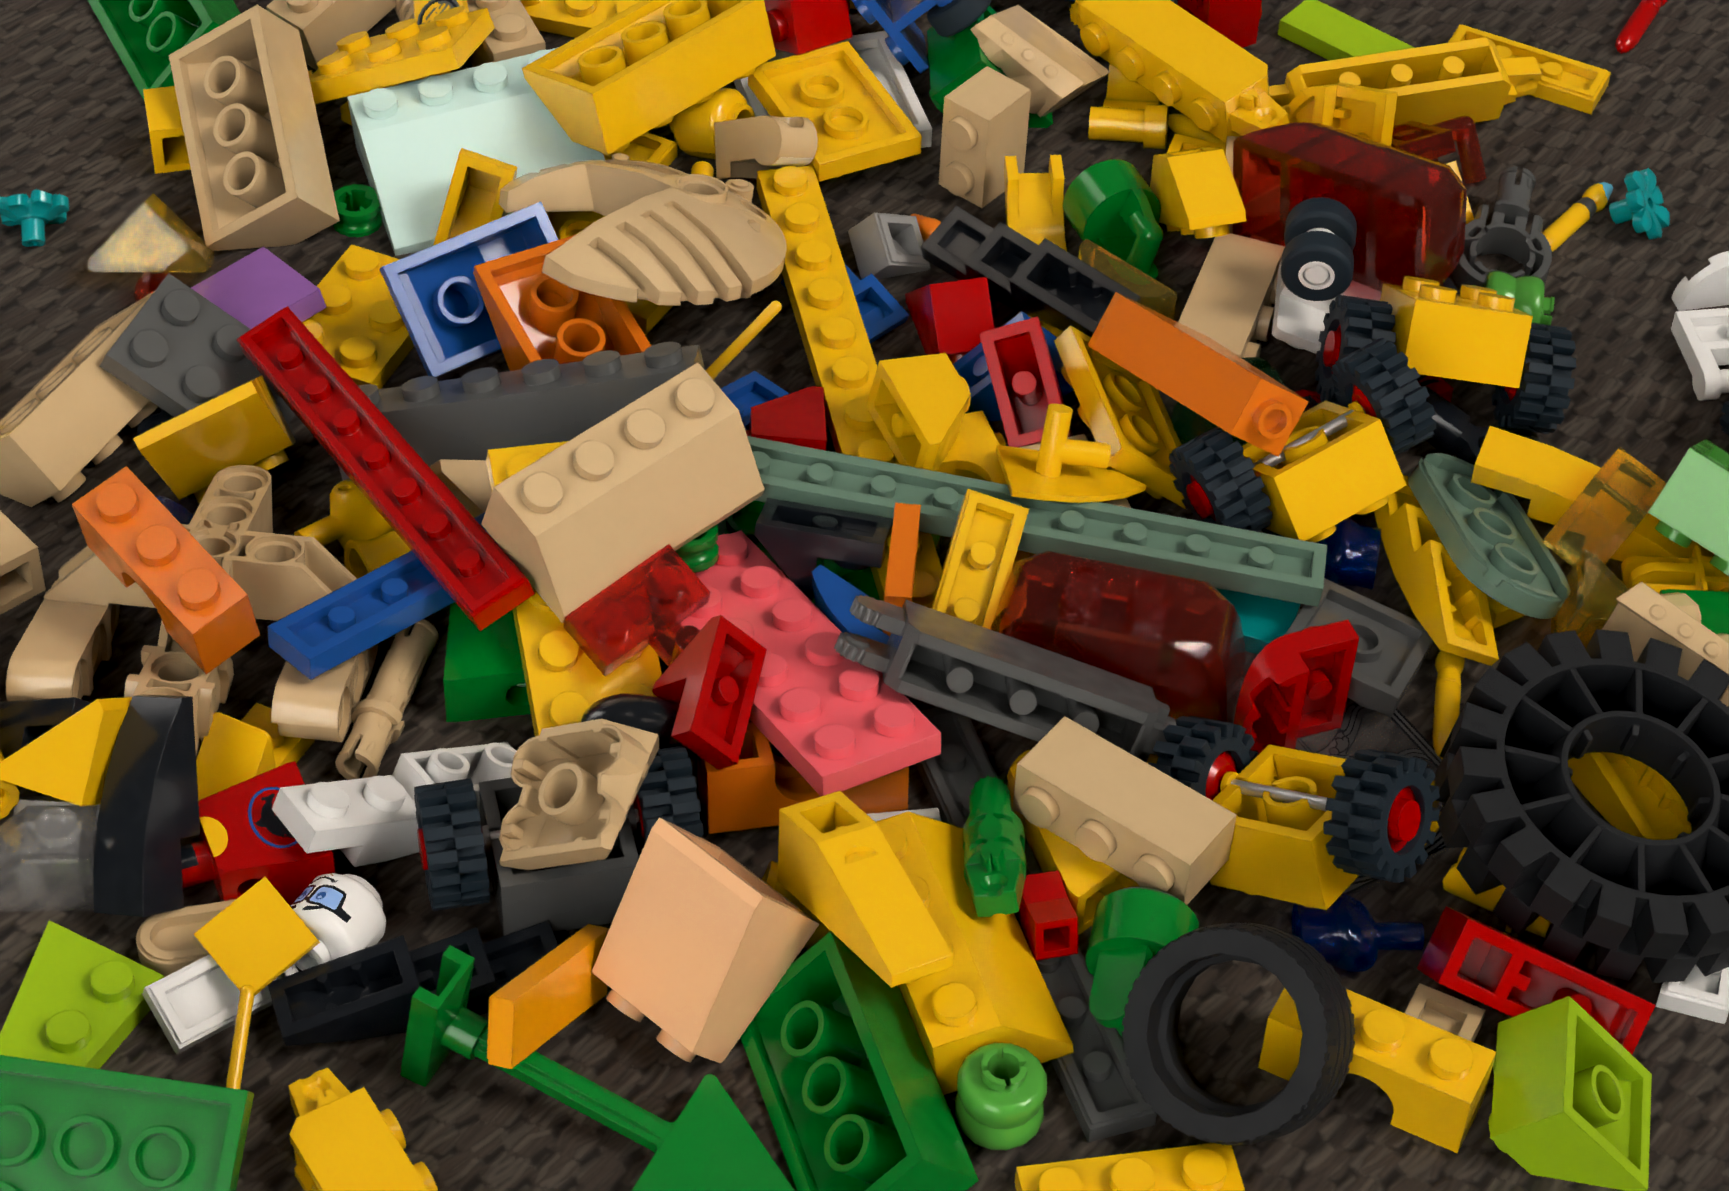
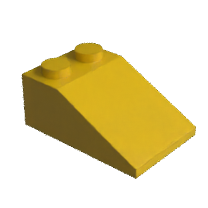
[133,375,296,503]

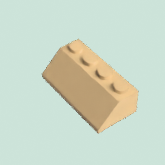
[169,4,340,251]
[0,291,158,507]
[481,362,765,623]

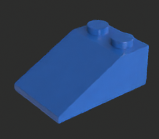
[379,201,559,377]

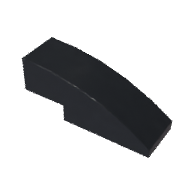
[93,694,200,917]

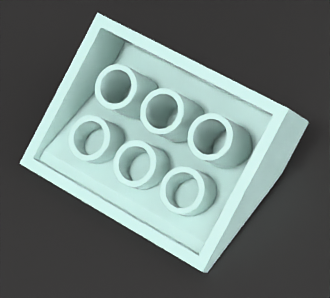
[347,47,605,256]

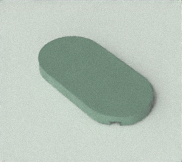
[1408,453,1570,619]

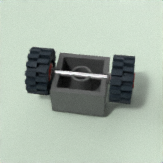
[414,746,704,936]

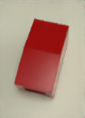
[1017,870,1078,960]

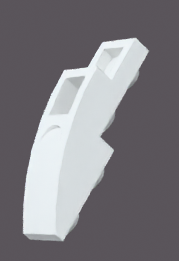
[272,742,517,867]

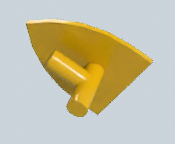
[996,404,1147,503]

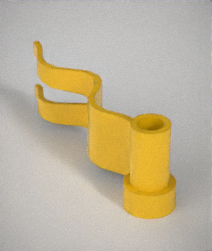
[1088,63,1169,149]

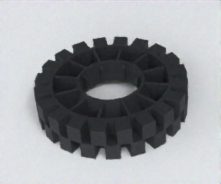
[1435,629,1729,983]

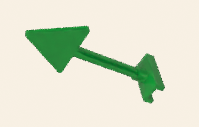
[400,945,795,1191]

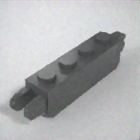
[834,595,1176,762]

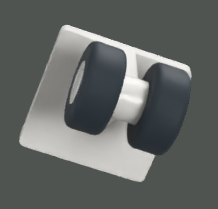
[1272,197,1381,354]

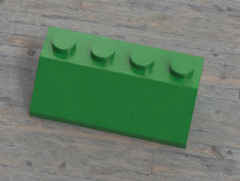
[87,0,241,102]
[740,931,979,1191]

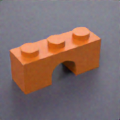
[72,466,260,675]
[697,722,909,834]

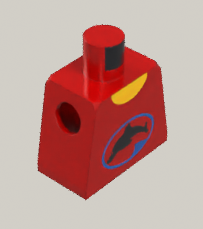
[181,761,335,905]

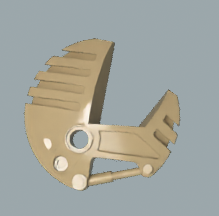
[499,153,787,306]

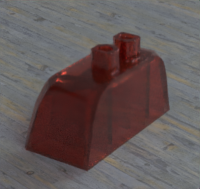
[1233,122,1467,291]
[990,550,1246,723]

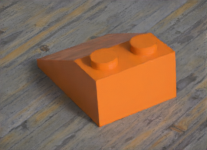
[473,235,651,371]

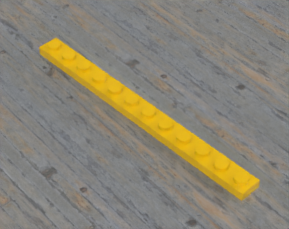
[757,165,942,608]

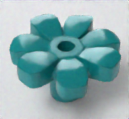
[1609,168,1670,240]
[0,189,69,247]

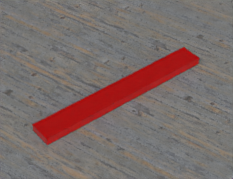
[236,306,535,631]

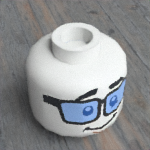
[290,873,386,971]

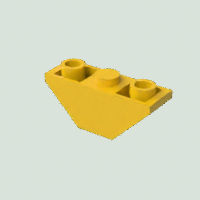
[1150,147,1246,239]

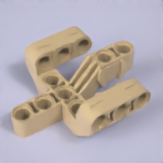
[6,465,379,755]

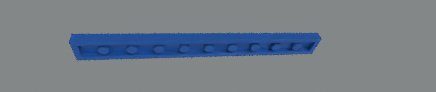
[267,371,790,680]

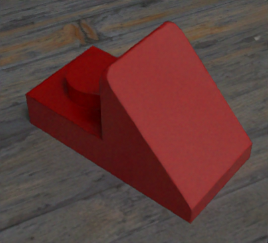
[652,615,767,770]

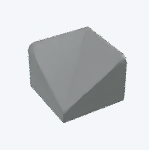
[848,212,930,279]

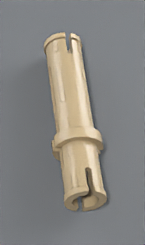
[335,619,439,780]

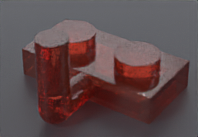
[1389,115,1487,183]
[564,544,711,676]

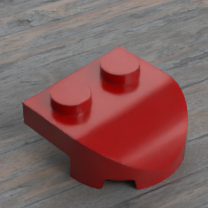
[1234,619,1359,754]

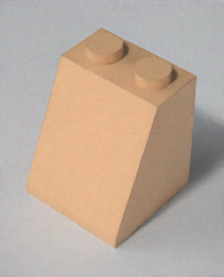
[592,817,820,1063]

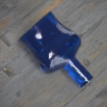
[1265,518,1381,590]
[1292,893,1424,972]

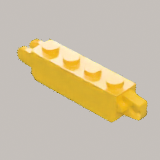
[1069,0,1289,146]
[1269,37,1542,135]
[288,1068,438,1191]

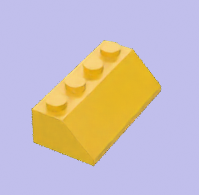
[522,0,776,155]
[876,811,1074,1095]

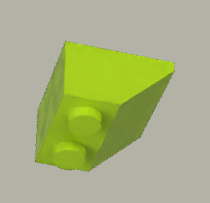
[1488,996,1652,1191]

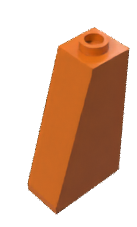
[1087,292,1309,457]

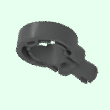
[1450,166,1552,289]

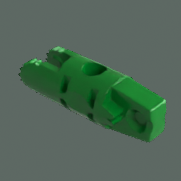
[963,775,1026,917]

